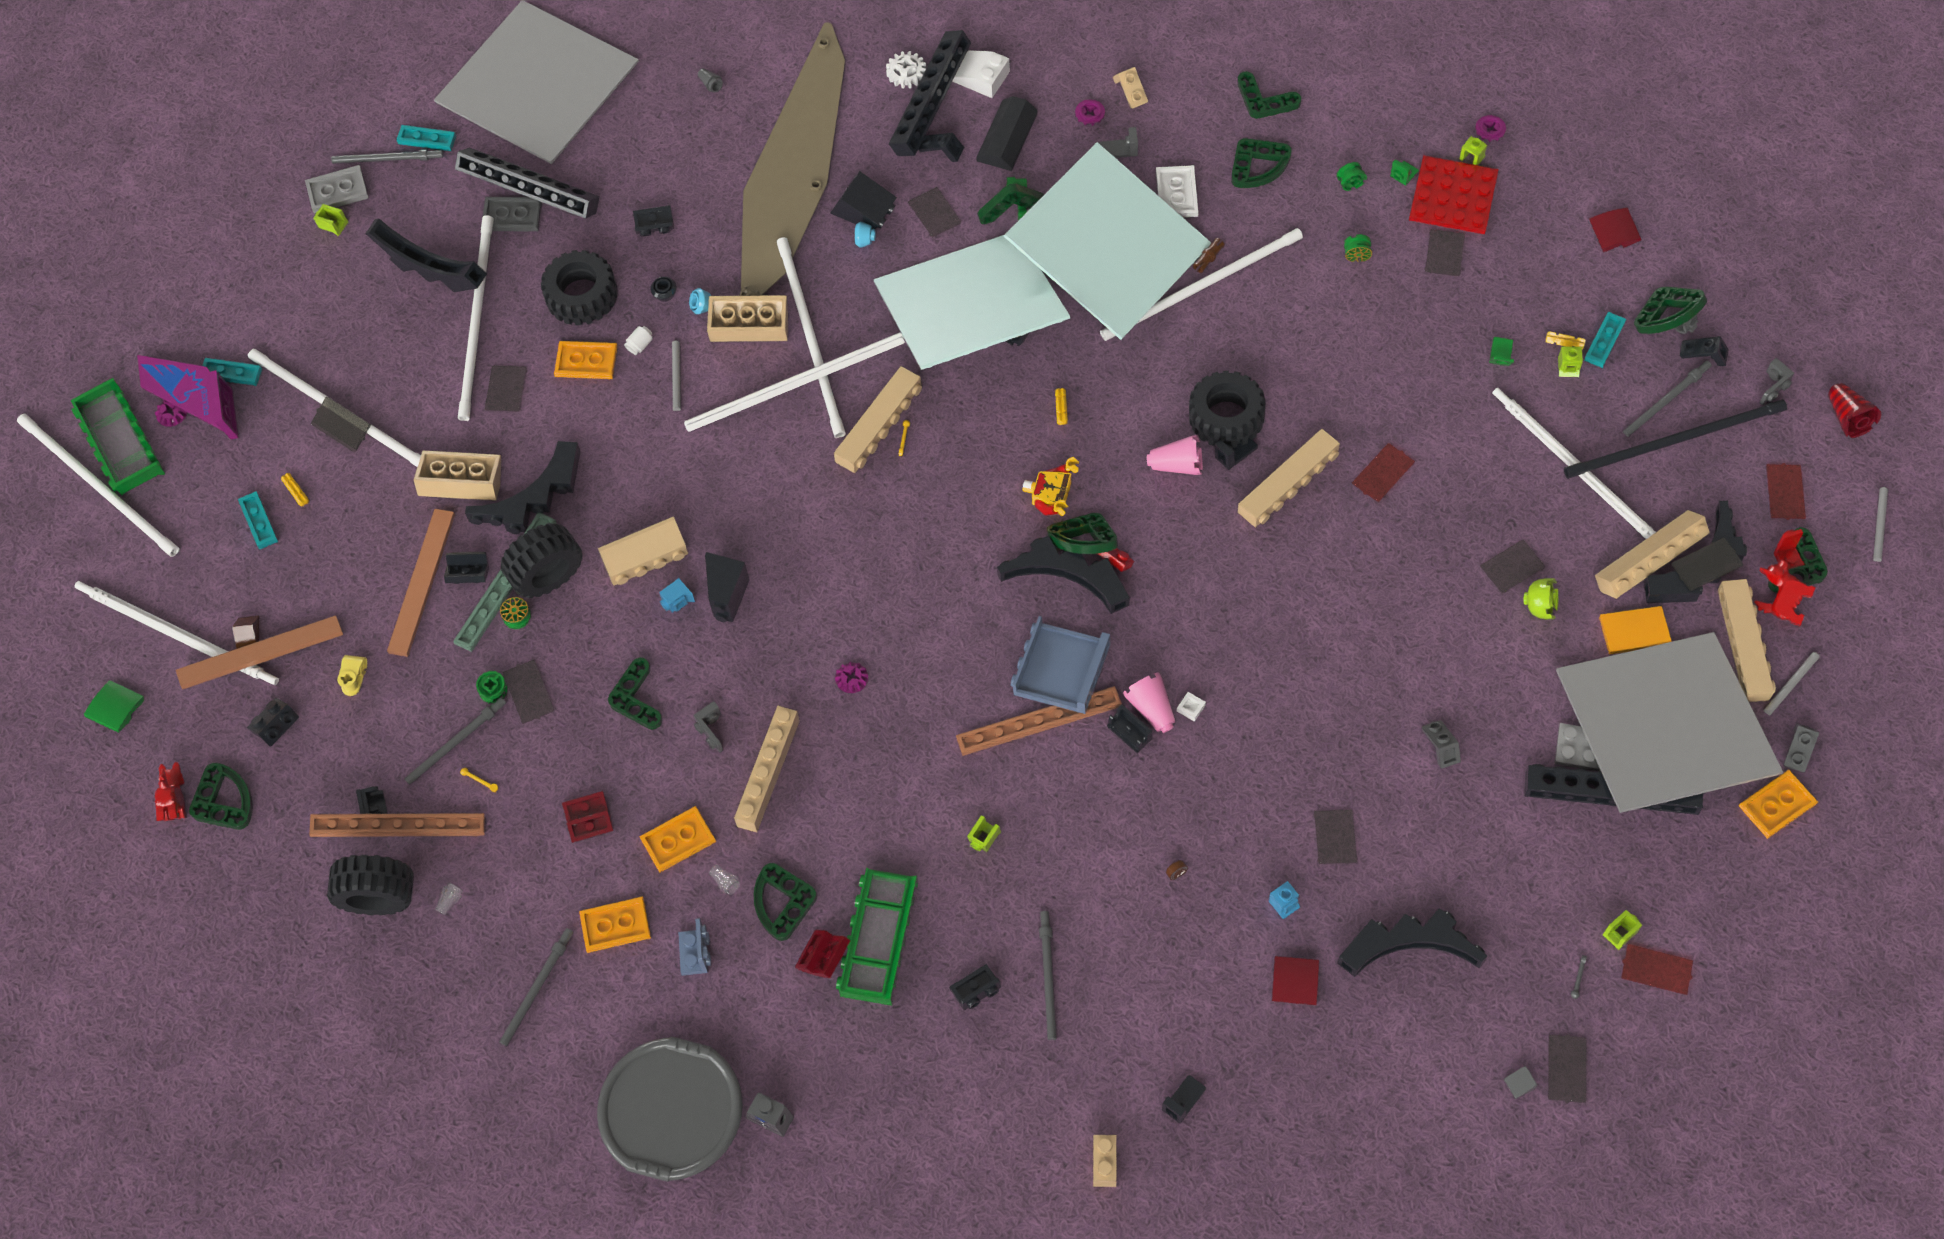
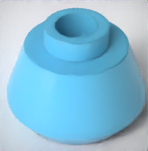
[855,221,876,248]
[689,288,711,314]

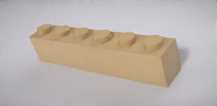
[834,366,922,473]
[1238,429,1340,528]
[1595,510,1710,599]
[1718,579,1776,702]
[734,706,800,832]

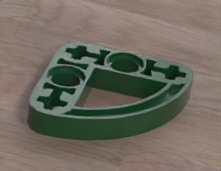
[1231,138,1292,188]
[1634,286,1707,334]
[1047,513,1118,554]
[189,763,253,830]
[753,863,817,941]

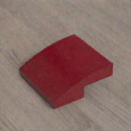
[1589,208,1642,252]
[562,791,613,843]
[795,930,851,978]
[1272,956,1319,1005]

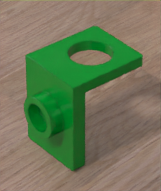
[1390,159,1419,186]
[1489,337,1514,366]

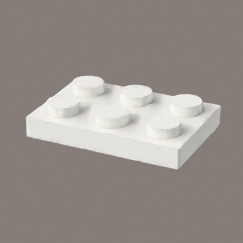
[1156,165,1198,218]

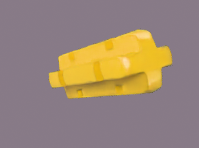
[1546,331,1585,349]
[1055,388,1068,425]
[281,473,309,506]

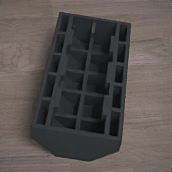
[976,96,1037,171]

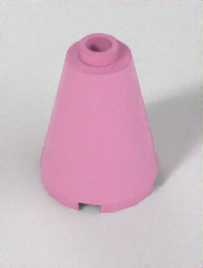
[1147,435,1203,475]
[1123,672,1175,733]

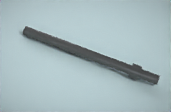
[331,149,443,163]
[1623,361,1712,437]
[404,697,506,785]
[1039,911,1056,1040]
[499,928,574,1046]

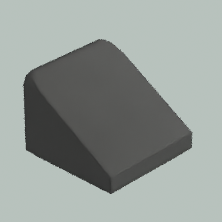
[1504,1066,1537,1099]

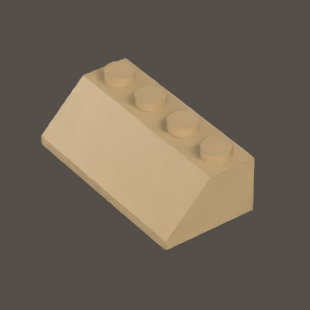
[707,296,788,342]
[414,451,501,500]
[598,516,688,586]

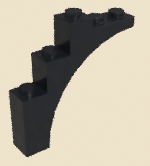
[365,218,487,292]
[465,441,581,534]
[1644,501,1747,603]
[997,536,1130,614]
[1337,908,1487,977]

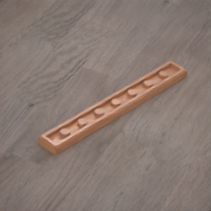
[387,509,455,657]
[175,616,343,690]
[956,686,1122,756]
[309,813,485,837]

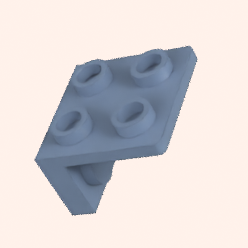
[678,918,711,976]

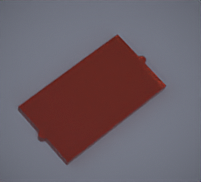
[1352,443,1415,502]
[1766,463,1806,520]
[1621,944,1693,995]

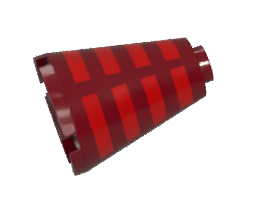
[1828,383,1881,438]

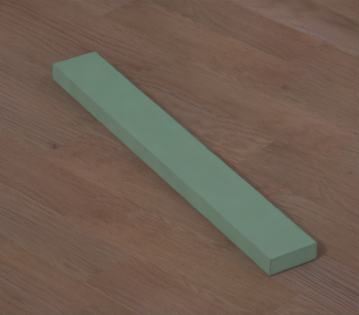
[453,513,557,652]

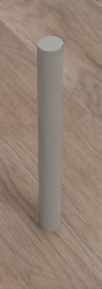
[672,341,681,411]
[1873,487,1888,562]
[1764,652,1820,715]

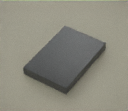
[483,197,542,231]

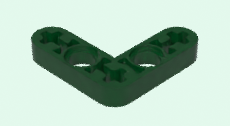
[1237,71,1301,119]
[977,183,1044,225]
[1768,527,1828,593]
[608,658,662,730]

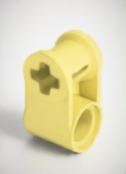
[337,655,368,696]

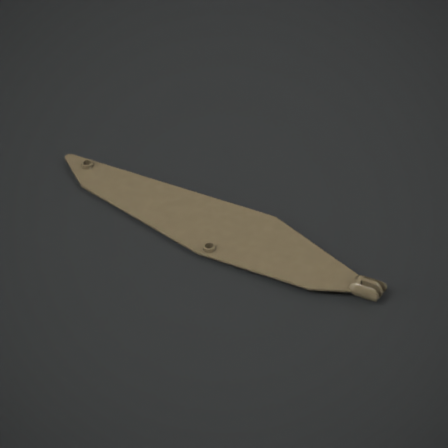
[739,22,845,296]

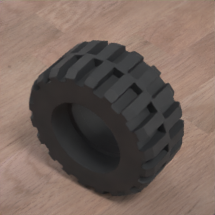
[541,250,618,325]
[1189,370,1266,448]
[501,523,582,598]
[327,855,414,916]

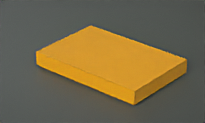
[554,341,618,379]
[1599,606,1672,655]
[1739,770,1818,839]
[639,806,716,873]
[579,896,651,953]

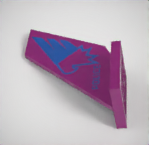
[137,355,239,439]

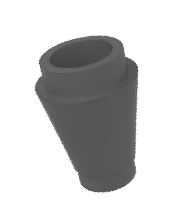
[698,68,723,92]

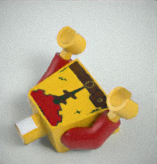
[1022,457,1079,516]

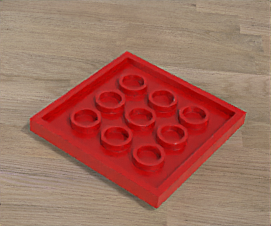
[1409,155,1499,234]

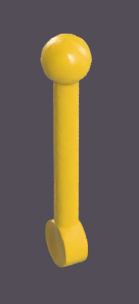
[899,420,910,456]
[460,768,498,792]

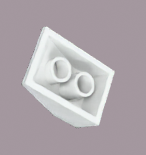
[952,50,1010,98]

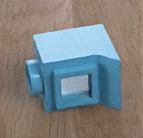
[659,578,695,613]
[1269,881,1300,919]

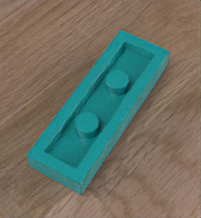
[396,125,456,151]
[1584,312,1626,368]
[202,358,262,386]
[238,491,278,550]

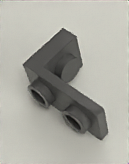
[1099,127,1138,158]
[1760,358,1794,405]
[693,701,723,753]
[1422,720,1461,769]
[1784,723,1819,772]

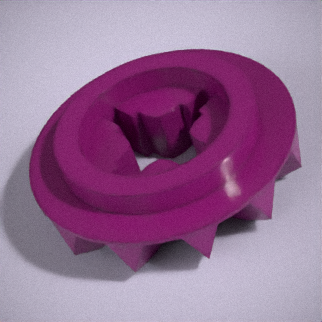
[1075,99,1105,126]
[1475,115,1506,142]
[155,400,187,427]
[835,661,868,693]

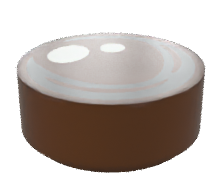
[1166,860,1188,880]

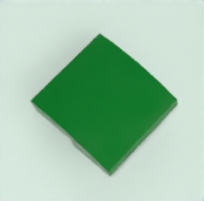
[84,680,144,733]

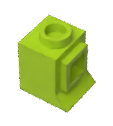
[1459,136,1487,165]
[313,204,348,236]
[1558,347,1583,377]
[967,815,1001,852]
[1603,910,1642,950]

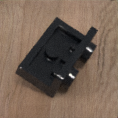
[633,205,674,237]
[444,552,489,584]
[247,698,299,747]
[949,964,1001,1010]

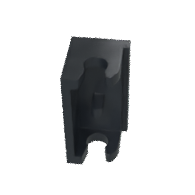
[1107,704,1152,753]
[356,786,388,814]

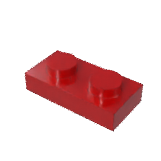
[1097,548,1135,572]

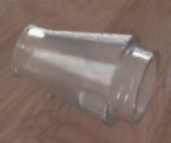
[709,865,740,895]
[435,882,463,916]

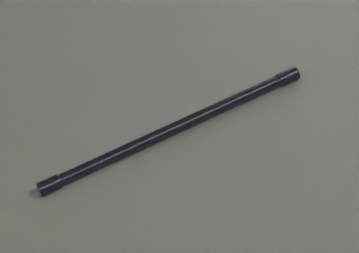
[1564,399,1787,479]

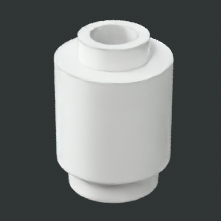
[624,326,653,355]

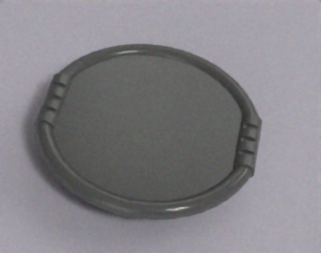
[597,1036,743,1182]

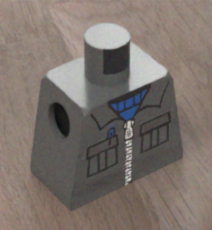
[746,1093,794,1137]

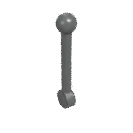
[1571,955,1587,999]

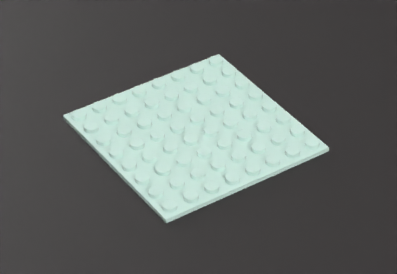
[1004,142,1211,340]
[873,235,1070,370]

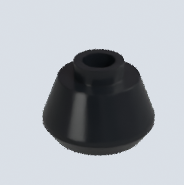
[650,277,677,302]

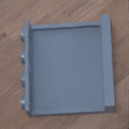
[1011,616,1111,714]

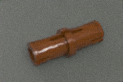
[1193,238,1225,273]

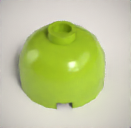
[1524,578,1559,619]

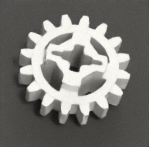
[886,51,926,89]

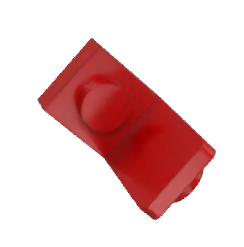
[1773,529,1805,569]

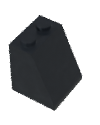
[830,171,897,229]
[705,552,749,622]

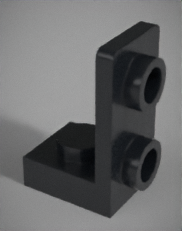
[918,132,965,162]
[1680,336,1729,366]
[1215,438,1258,470]
[1162,1075,1206,1124]

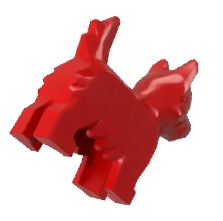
[1754,559,1816,626]
[155,762,186,821]

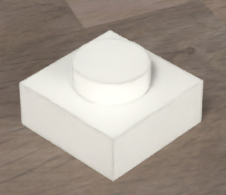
[1177,692,1206,722]

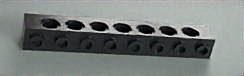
[889,30,971,156]
[455,147,600,219]
[1524,764,1703,815]

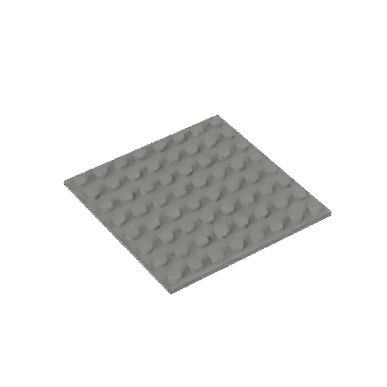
[434,0,639,164]
[1556,632,1783,813]

